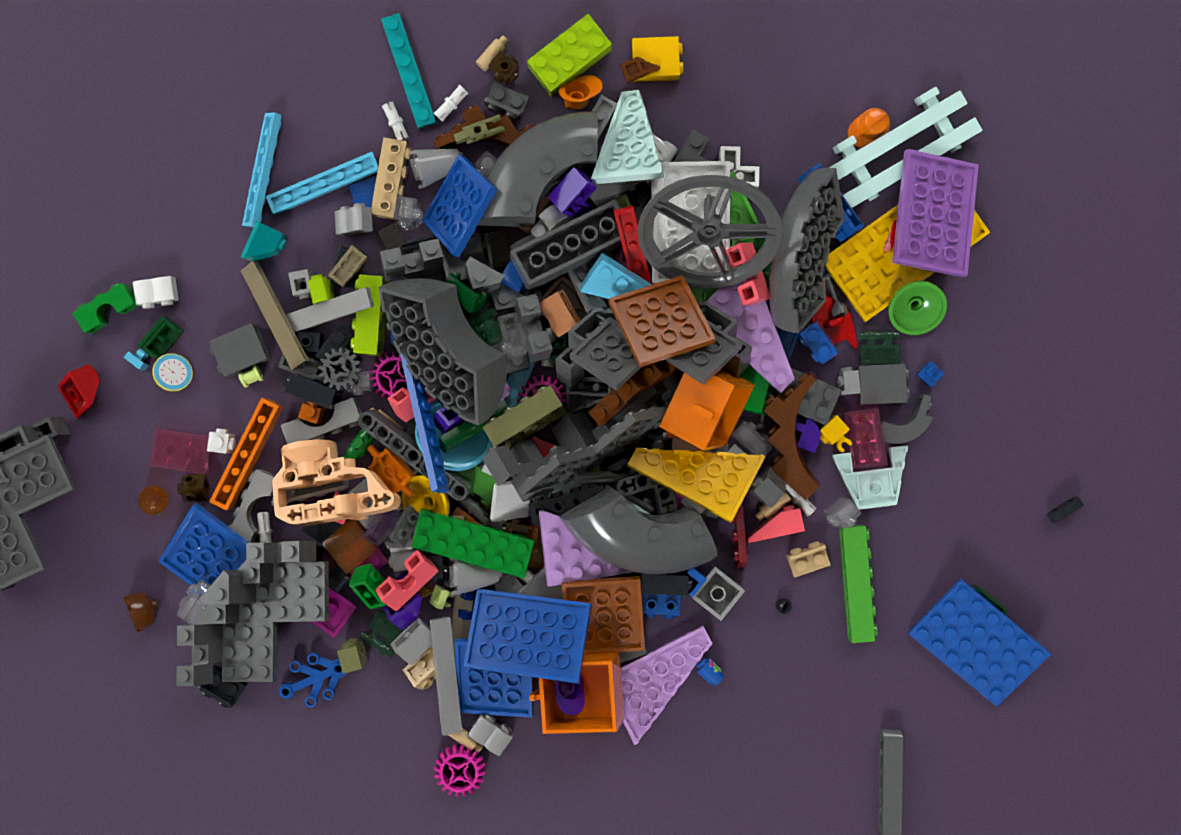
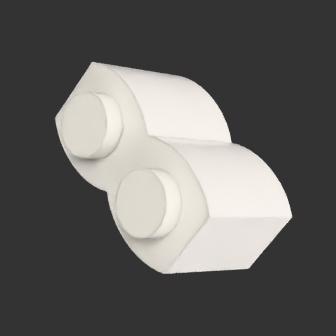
[133,276,179,309]

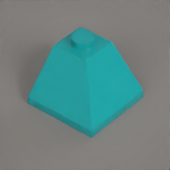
[241,221,287,262]

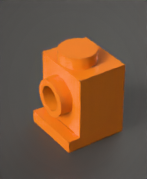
[298,401,326,424]

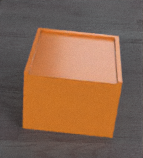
[659,368,755,451]
[529,652,625,734]

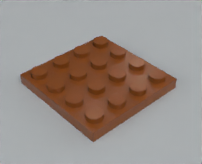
[609,275,716,368]
[562,576,645,655]

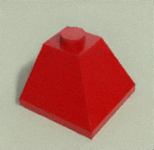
[57,364,100,419]

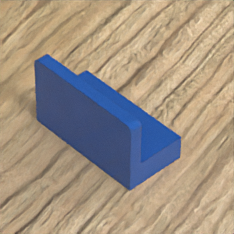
[686,568,707,597]

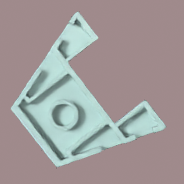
[832,445,908,510]

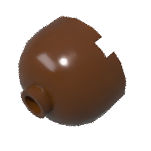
[123,592,159,633]

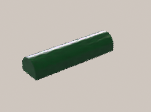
[438,400,509,453]

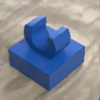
[916,361,944,388]

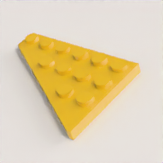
[627,448,766,523]

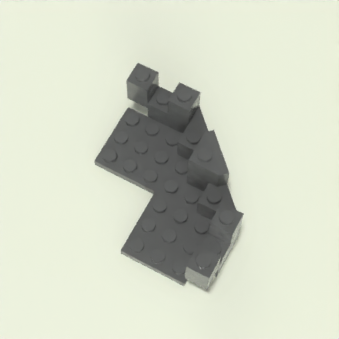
[380,239,552,375]
[556,301,752,391]
[483,381,667,502]
[0,417,76,594]
[177,541,329,686]

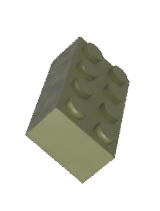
[483,385,568,449]

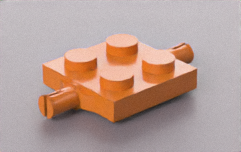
[367,444,415,499]

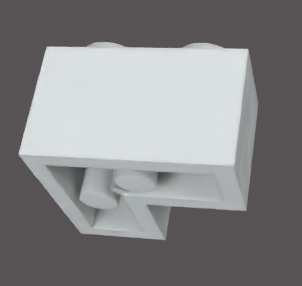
[718,146,759,188]

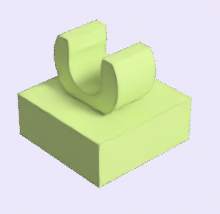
[429,584,454,610]

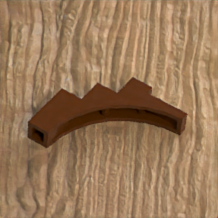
[433,105,536,149]
[588,359,681,428]
[764,370,820,500]

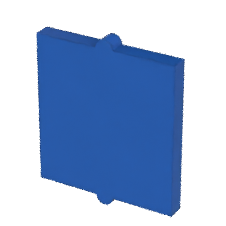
[349,176,377,207]

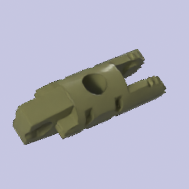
[454,114,505,144]

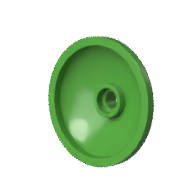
[888,281,947,335]

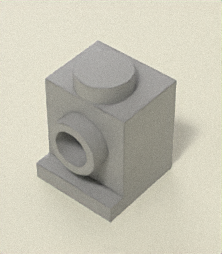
[288,269,312,299]
[837,367,861,395]

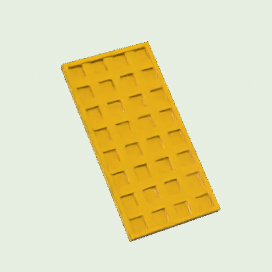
[824,205,990,322]

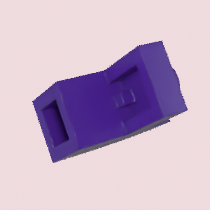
[795,418,820,453]

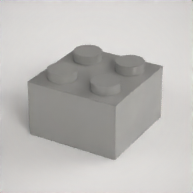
[691,564,745,621]

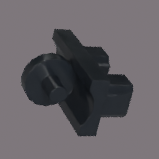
[646,427,668,450]

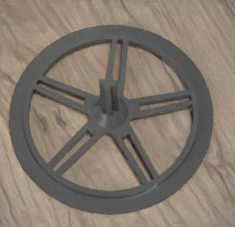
[638,175,782,288]

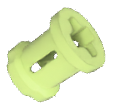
[238,365,264,388]

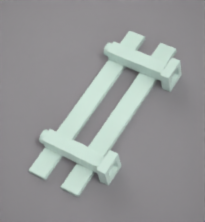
[829,87,983,208]

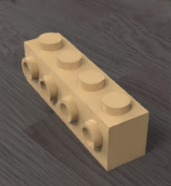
[371,137,411,220]

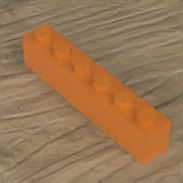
[209,397,284,511]

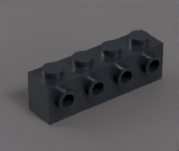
[528,483,606,526]

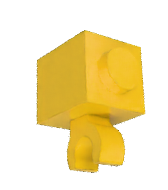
[819,415,852,452]

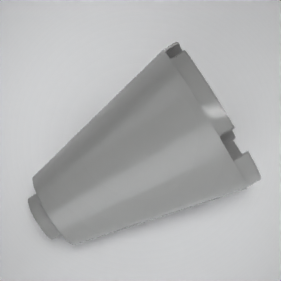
[409,149,463,189]
[449,558,503,595]

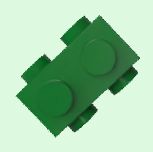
[349,563,386,609]

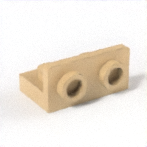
[786,541,830,578]
[403,647,436,690]

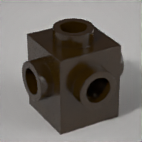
[488,51,519,85]
[177,474,210,502]
[501,518,530,538]

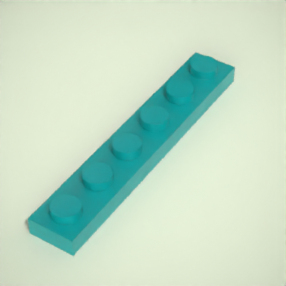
[381,13,437,129]

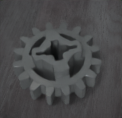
[318,348,363,390]

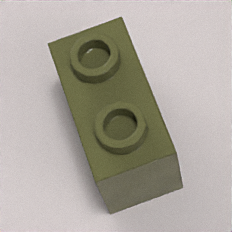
[337,638,369,674]

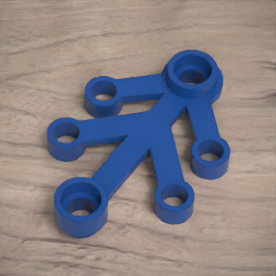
[279,652,347,708]

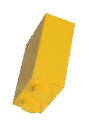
[632,36,683,82]

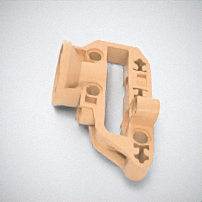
[272,440,401,526]

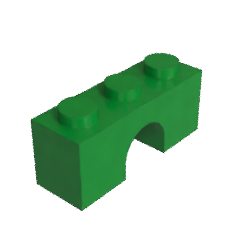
[72,283,139,334]

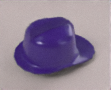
[554,675,585,715]

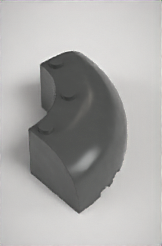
[478,111,598,227]
[769,168,845,333]
[379,279,506,426]
[559,486,718,574]

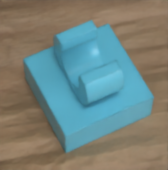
[124,348,149,371]

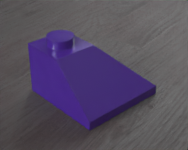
[382,572,422,631]

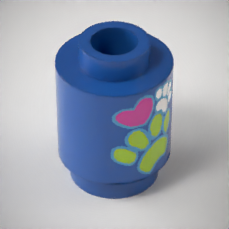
[696,658,725,686]

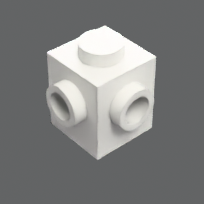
[207,428,236,454]

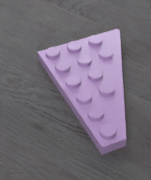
[707,282,795,393]
[539,510,631,587]
[621,625,712,745]

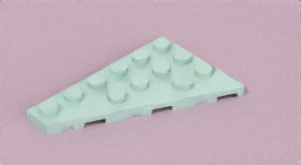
[591,90,665,184]

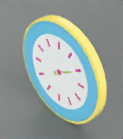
[152,353,193,391]

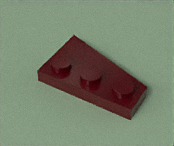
[731,505,748,570]

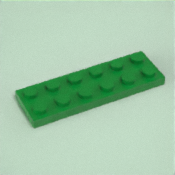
[411,508,535,578]

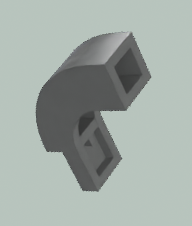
[873,394,933,444]

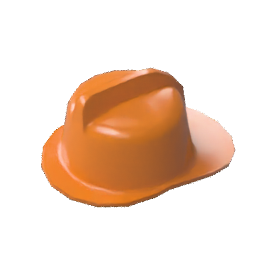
[559,75,603,110]
[848,108,890,148]

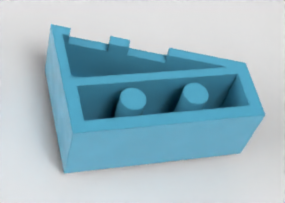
[580,253,651,299]

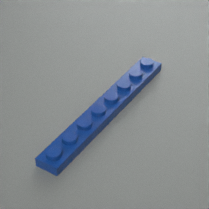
[400,354,449,494]

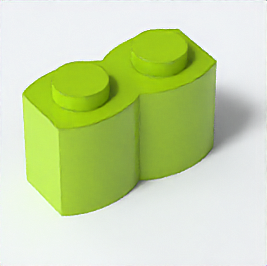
[307,274,335,305]

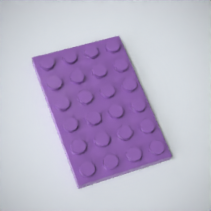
[892,149,979,278]

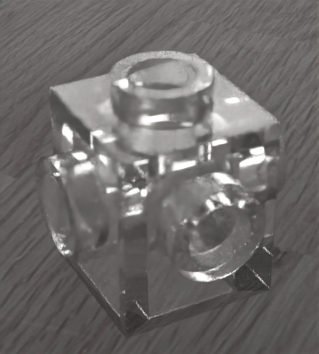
[343,368,373,395]

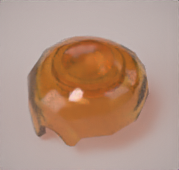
[138,485,169,515]

